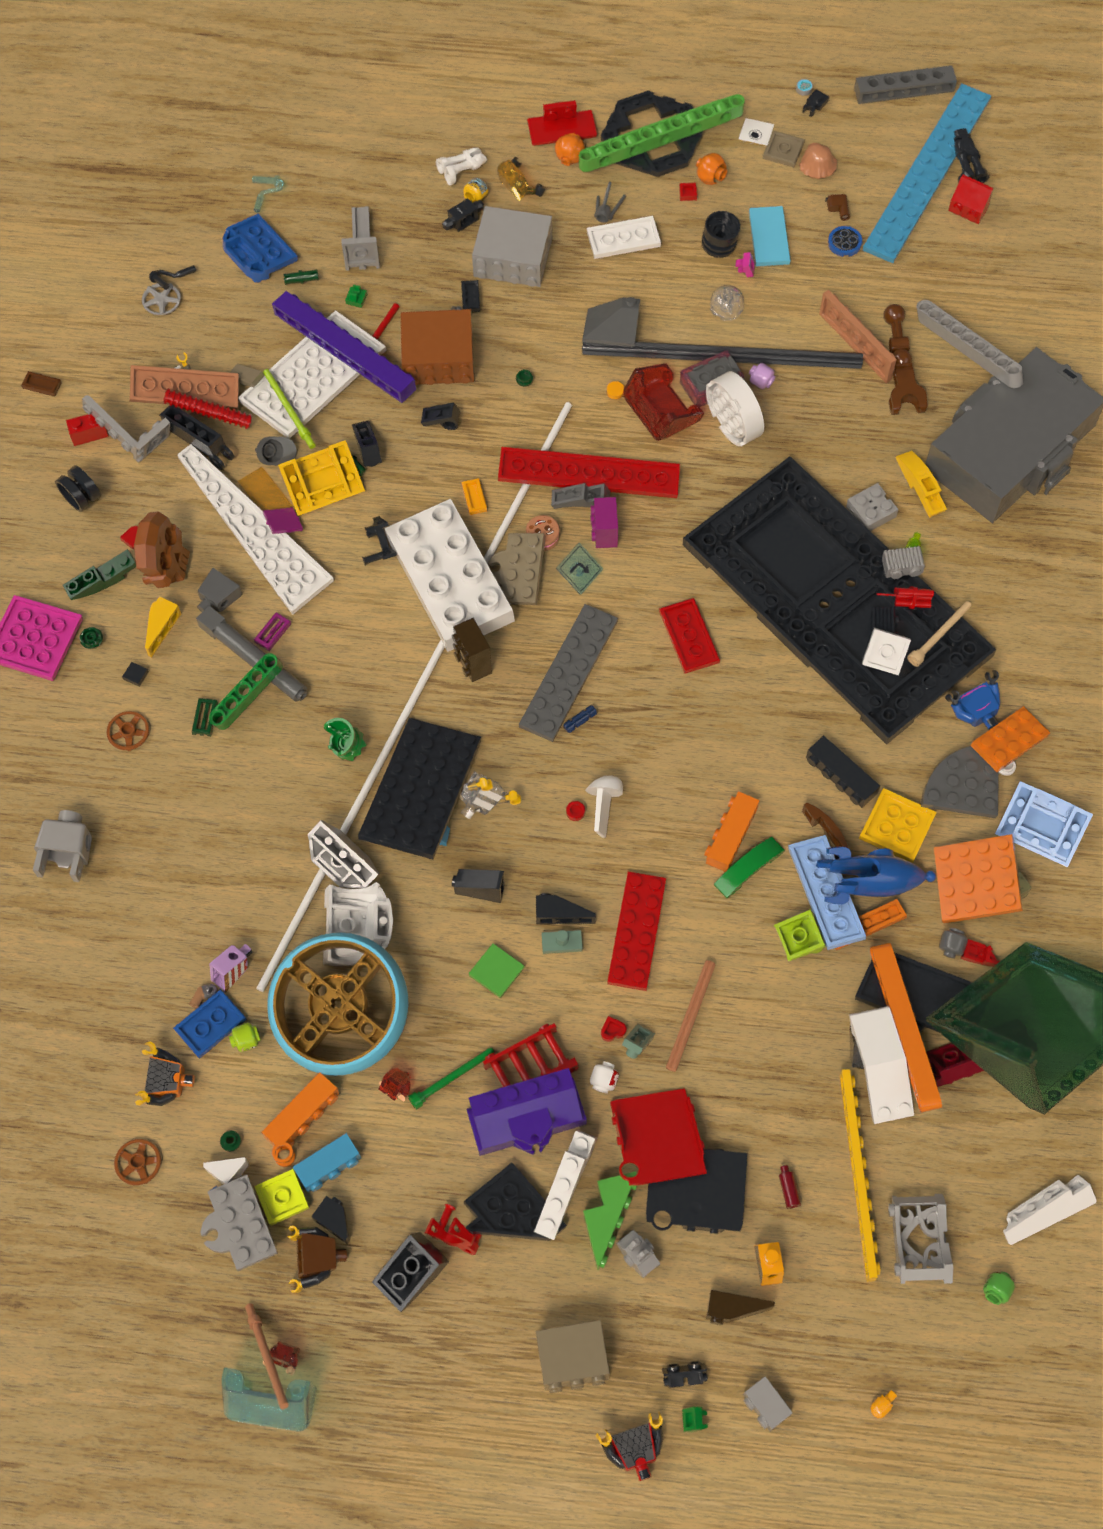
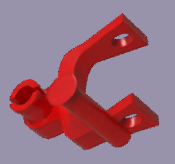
[425,1204,482,1255]

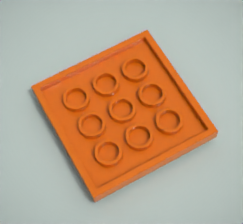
[934,834,1023,923]

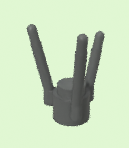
[594,181,626,223]

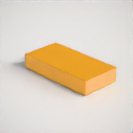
[462,478,487,515]

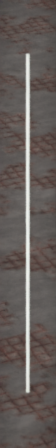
[256,402,572,992]

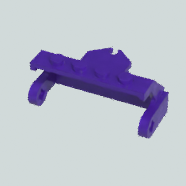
[466,1068,587,1156]

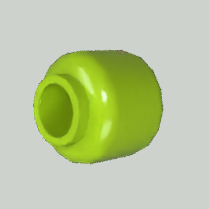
[229,1023,260,1052]

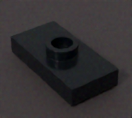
[461,280,480,312]

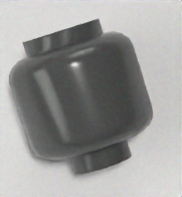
[939,928,968,959]

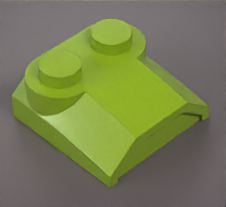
[774,910,826,961]

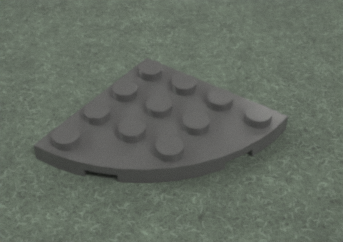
[921,746,999,818]

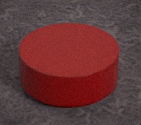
[566,801,585,821]

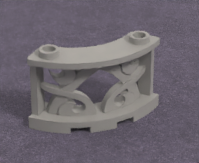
[888,1194,953,1284]

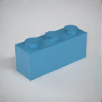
[293,1133,361,1192]

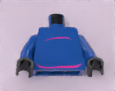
[945,670,1000,730]

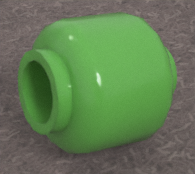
[983,1272,1015,1305]

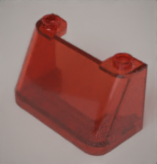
[623,363,705,441]

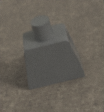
[197,568,242,612]

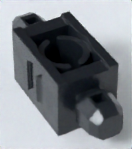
[442,198,484,232]

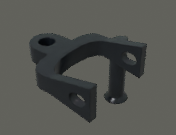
[362,516,397,566]

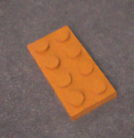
[970,706,1050,772]

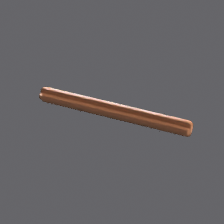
[666,960,715,1072]

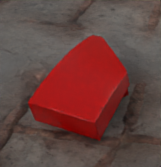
[961,939,1001,968]

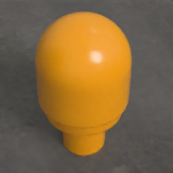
[871,1390,897,1418]

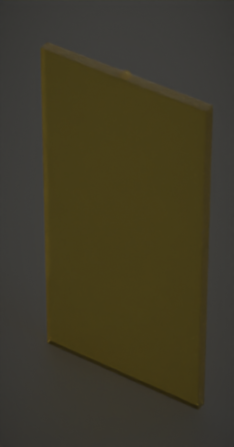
[238,467,293,511]

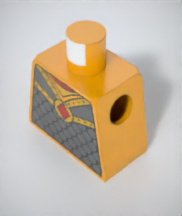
[754,1242,784,1286]

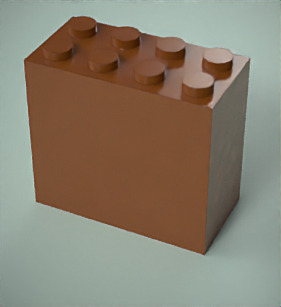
[401,309,474,385]

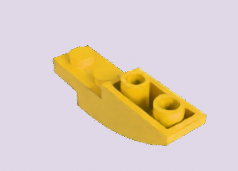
[895,451,947,518]

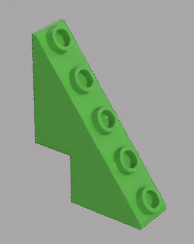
[583,1171,637,1270]

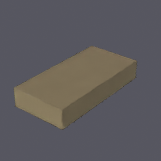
[229,364,264,388]

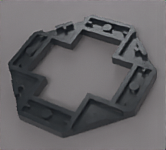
[601,91,705,177]

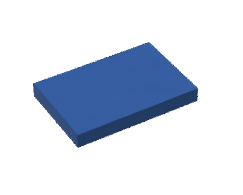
[173,989,247,1059]

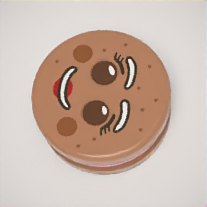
[526,515,560,551]

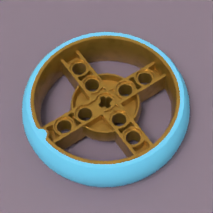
[267,933,409,1076]

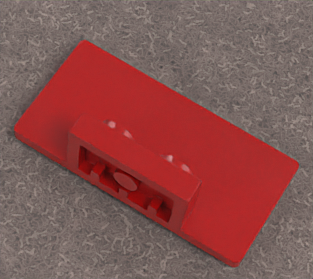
[527,100,597,146]

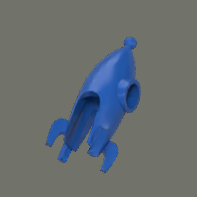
[816,847,936,905]

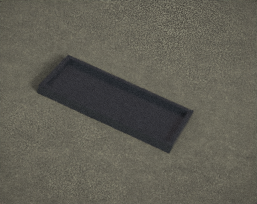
[855,952,992,1045]

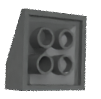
[582,297,640,347]

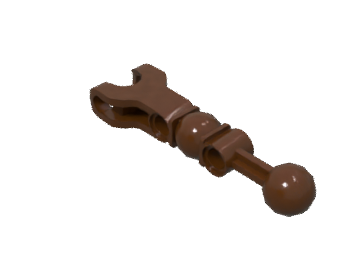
[883,304,927,415]

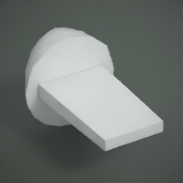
[585,775,623,838]

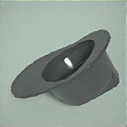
[255,436,297,465]

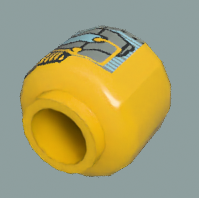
[463,178,488,203]

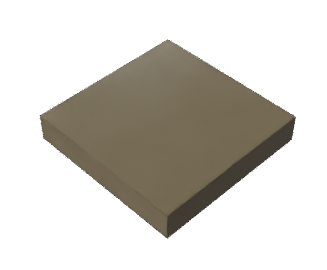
[763,130,805,168]

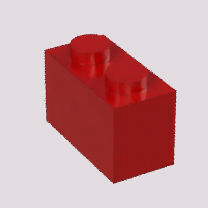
[66,414,109,446]

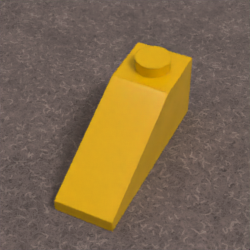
[145,596,181,658]

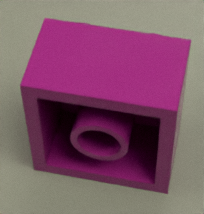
[590,497,618,548]

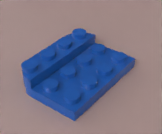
[223,214,298,283]

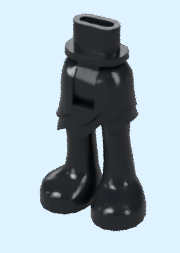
[954,128,989,183]

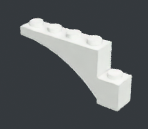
[534,1130,597,1240]

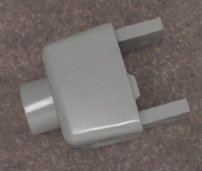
[33,810,92,882]

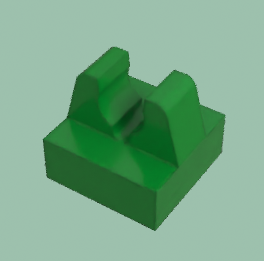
[345,285,367,308]
[682,1407,708,1432]

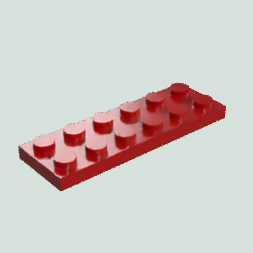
[607,871,666,991]

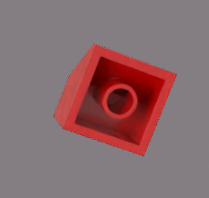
[948,175,994,224]

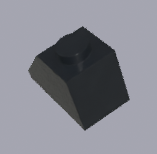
[311,1196,350,1244]

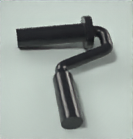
[149,265,196,290]

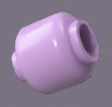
[749,363,776,389]

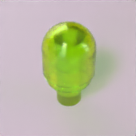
[905,532,921,548]

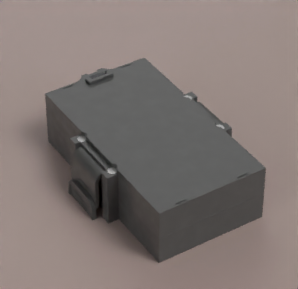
[925,347,1103,524]

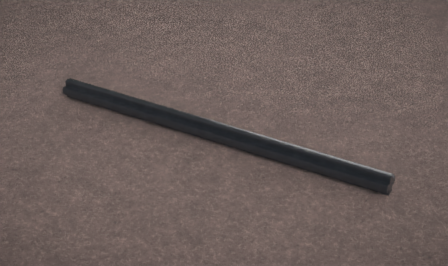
[582,341,863,369]

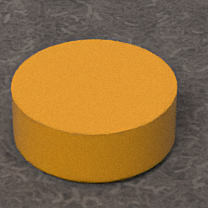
[607,381,624,399]

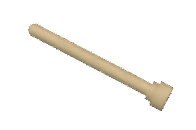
[907,601,971,667]

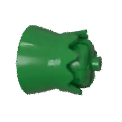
[324,718,366,761]

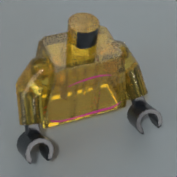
[496,157,546,201]

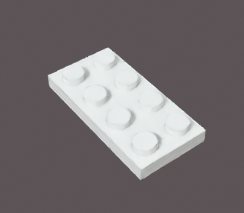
[587,216,661,259]

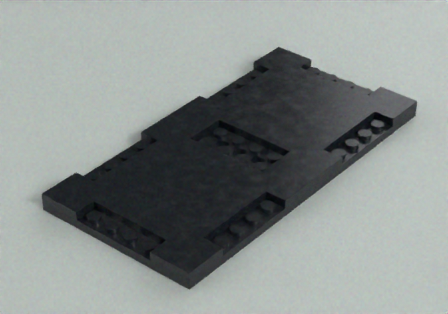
[682,456,996,745]

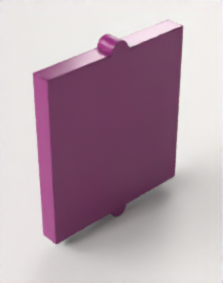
[263,507,303,534]

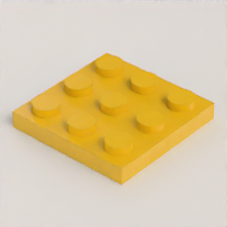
[859,788,937,863]

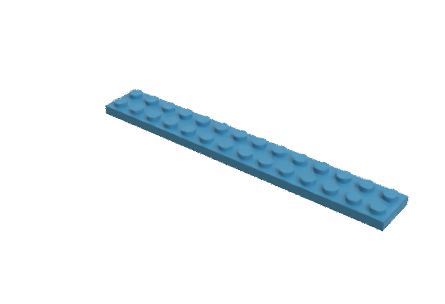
[862,83,992,263]

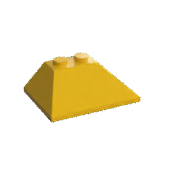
[278,440,365,516]

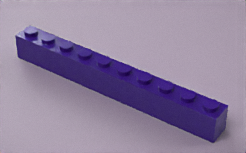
[272,291,416,403]

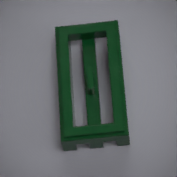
[191,698,218,737]

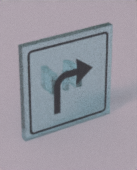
[556,543,603,595]

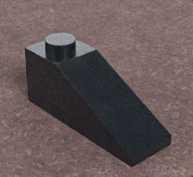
[351,420,382,467]
[536,893,596,924]

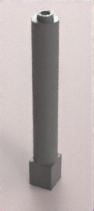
[196,606,307,702]

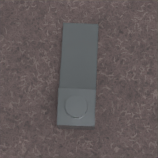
[551,483,610,509]

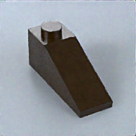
[706,1290,775,1325]

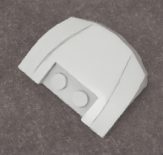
[323,882,393,966]

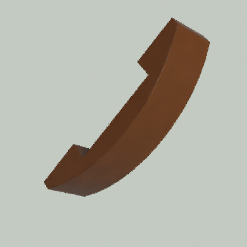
[802,803,848,859]

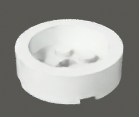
[706,371,764,446]

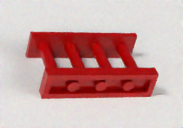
[483,1023,578,1087]

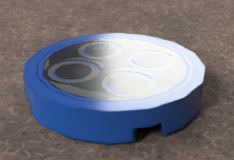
[828,226,862,257]

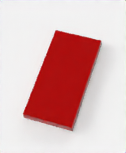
[659,598,720,674]

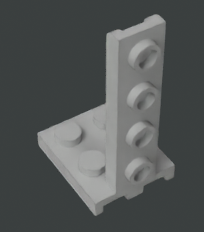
[341,206,380,271]
[82,395,170,463]

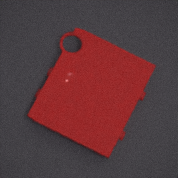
[610,1088,707,1186]

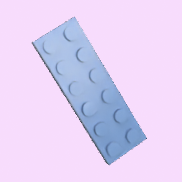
[788,835,866,950]

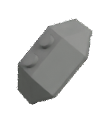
[308,820,379,888]

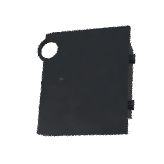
[646,1149,748,1234]

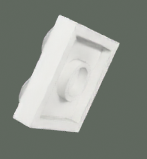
[862,628,911,675]

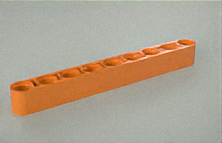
[870,943,942,1113]

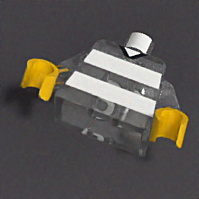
[460,771,521,819]

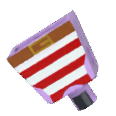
[209,944,253,992]

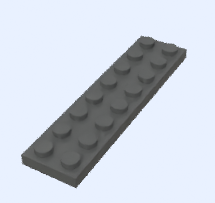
[519,604,618,742]

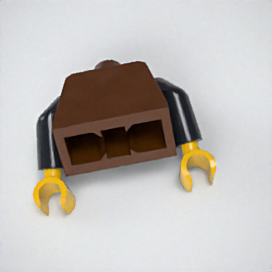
[287,1226,347,1293]

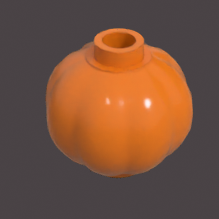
[555,133,586,166]
[696,153,727,185]

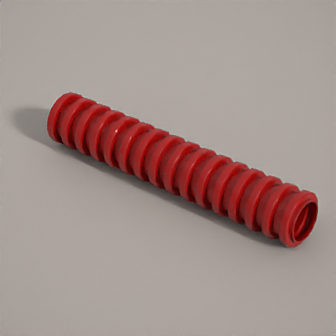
[163,388,252,429]

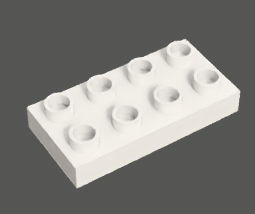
[385,499,515,652]

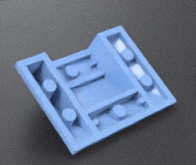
[995,781,1093,867]

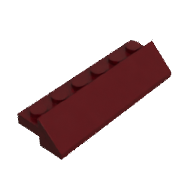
[926,1020,1037,1087]

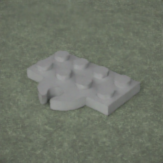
[201,1175,278,1271]

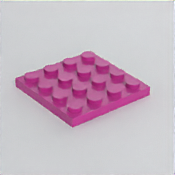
[0,595,83,681]

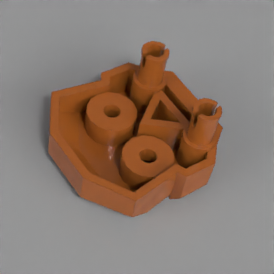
[134,511,190,588]

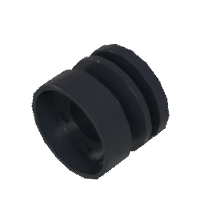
[701,211,741,258]

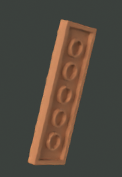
[819,290,897,383]
[129,365,239,409]

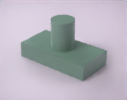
[541,930,582,954]
[622,1024,655,1059]

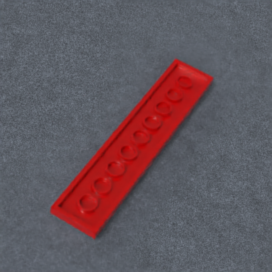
[498,447,680,498]

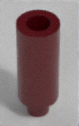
[779,1165,801,1209]

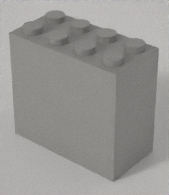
[472,206,552,287]

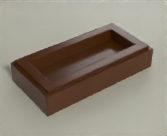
[21,371,62,397]

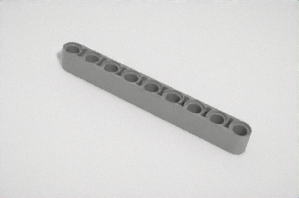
[916,300,1023,388]

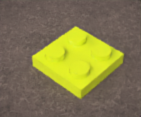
[254,1169,309,1226]

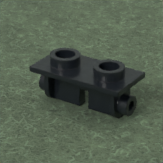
[662,1361,708,1388]

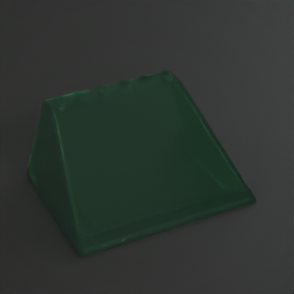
[926,942,1103,1115]

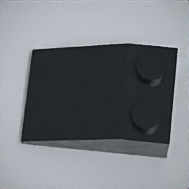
[372,1232,450,1312]

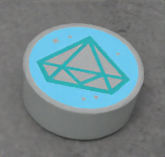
[796,79,813,96]

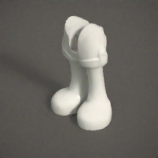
[436,147,487,186]

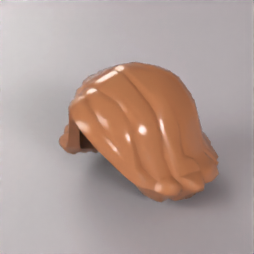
[799,142,837,179]

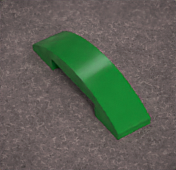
[714,837,785,899]

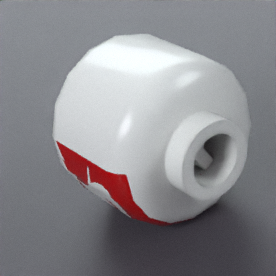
[590,1061,619,1094]

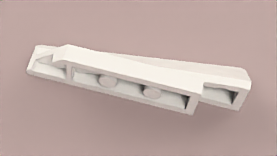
[1003,1175,1096,1245]

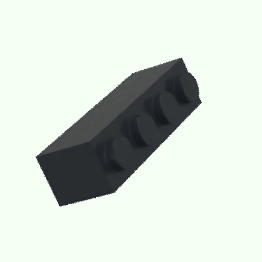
[806,735,880,808]

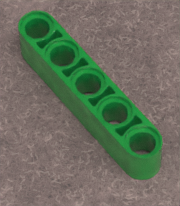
[209,653,283,730]

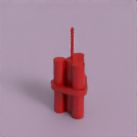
[877,586,934,609]

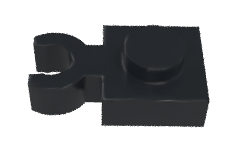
[802,89,830,117]

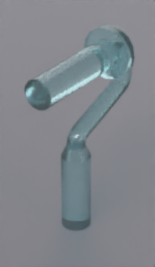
[252,175,284,213]

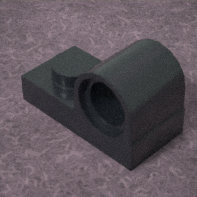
[421,402,460,430]

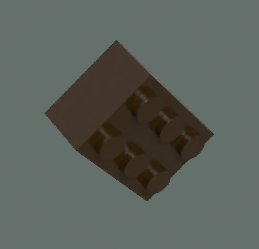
[452,617,492,682]

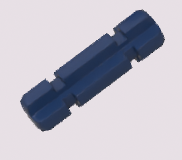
[563,705,597,733]

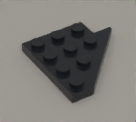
[464,1163,567,1241]

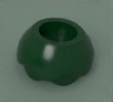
[79,627,103,649]

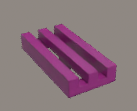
[254,612,291,651]

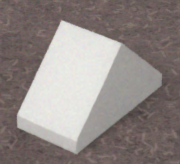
[204,1157,248,1185]

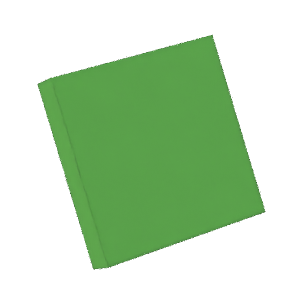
[469,944,525,999]

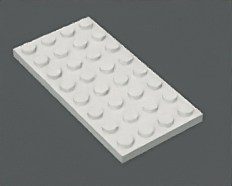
[238,310,386,439]

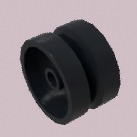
[55,465,101,512]

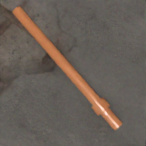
[245,1303,289,1409]

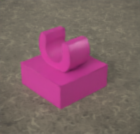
[735,252,755,277]

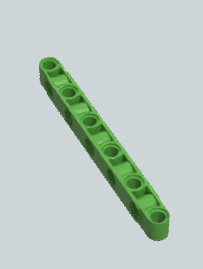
[579,94,745,172]

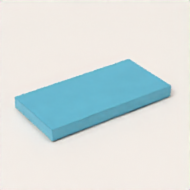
[749,206,790,266]

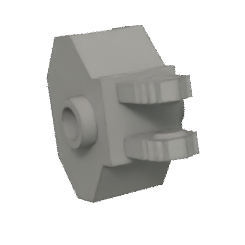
[617,1230,660,1278]

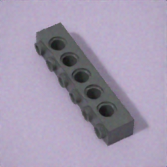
[854,65,957,104]

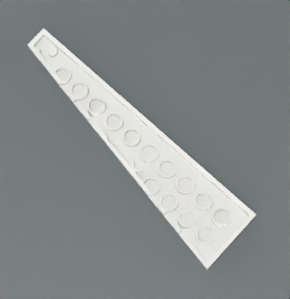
[177,444,334,615]

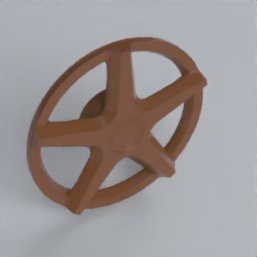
[106,711,149,751]
[114,1139,162,1185]

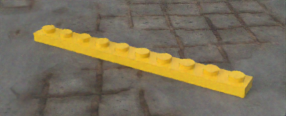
[839,1069,880,1282]

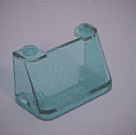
[222,1367,317,1431]

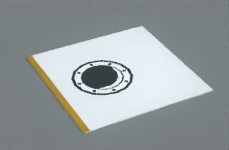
[738,118,774,147]

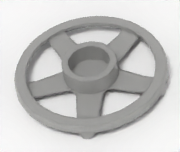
[142,283,181,315]

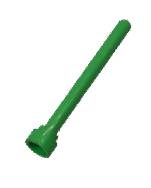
[408,1048,495,1110]

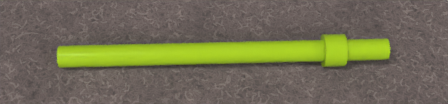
[263,369,316,449]

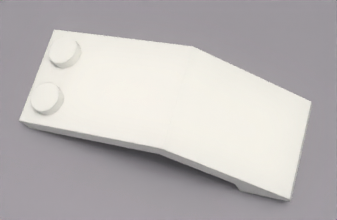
[849,1006,914,1124]

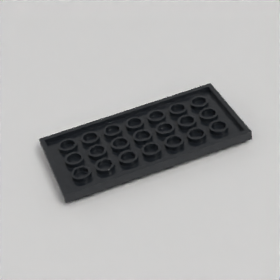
[358,718,481,860]

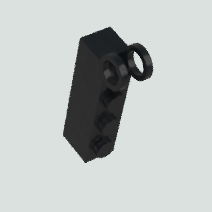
[160,405,235,470]

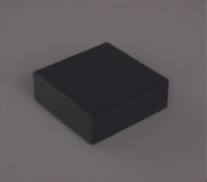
[122,662,149,687]

